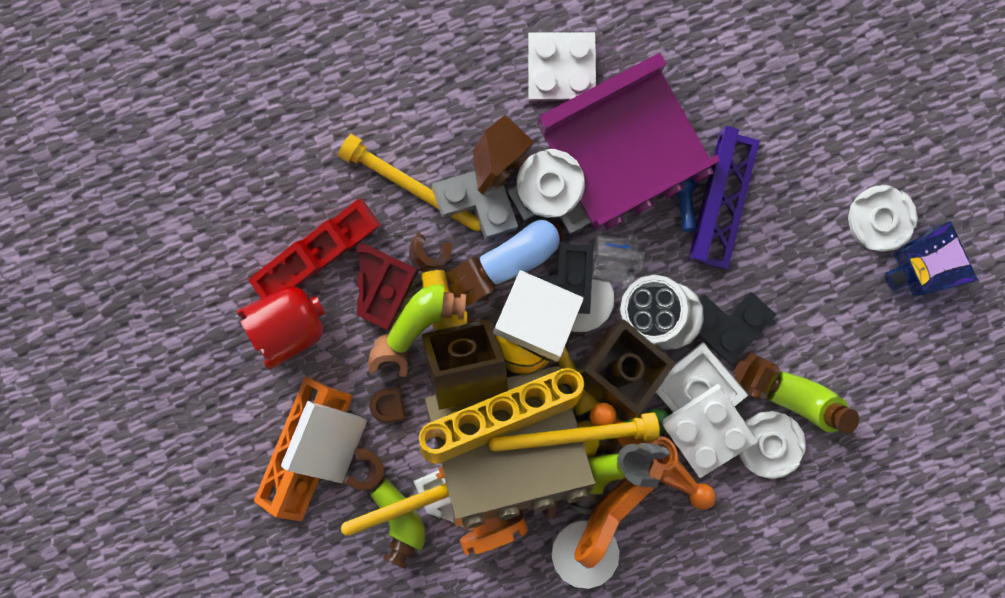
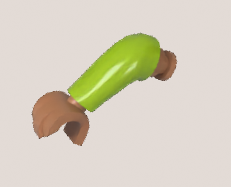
[368,284,466,377]

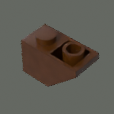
[473,114,535,195]

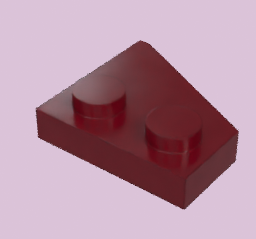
[357,241,419,331]

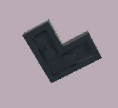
[535,243,594,314]
[698,292,777,364]

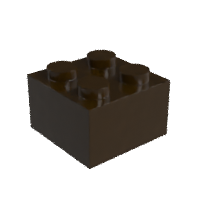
[421,319,508,410]
[577,319,676,422]

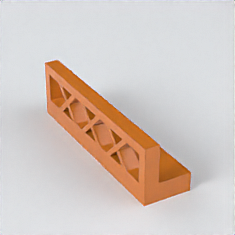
[253,376,353,522]

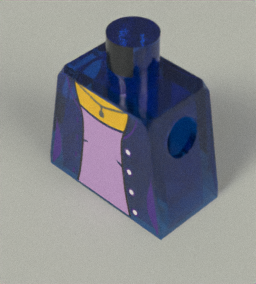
[884,221,978,296]

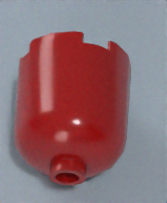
[236,287,326,371]

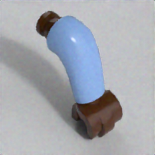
[447,220,563,306]

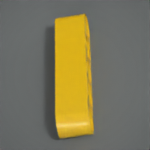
[419,368,584,464]

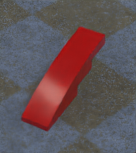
[248,198,382,299]

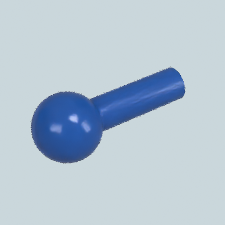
[677,178,697,232]

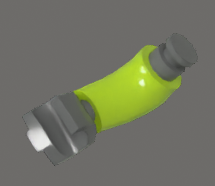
[569,443,670,514]

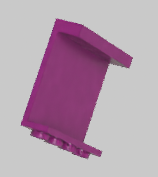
[537,52,721,231]

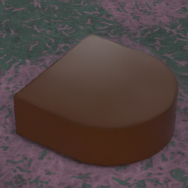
[369,386,407,423]

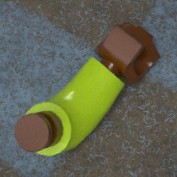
[733,352,859,434]
[342,448,425,569]

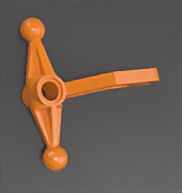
[574,402,716,569]

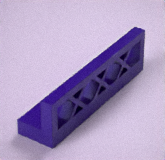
[688,126,760,270]

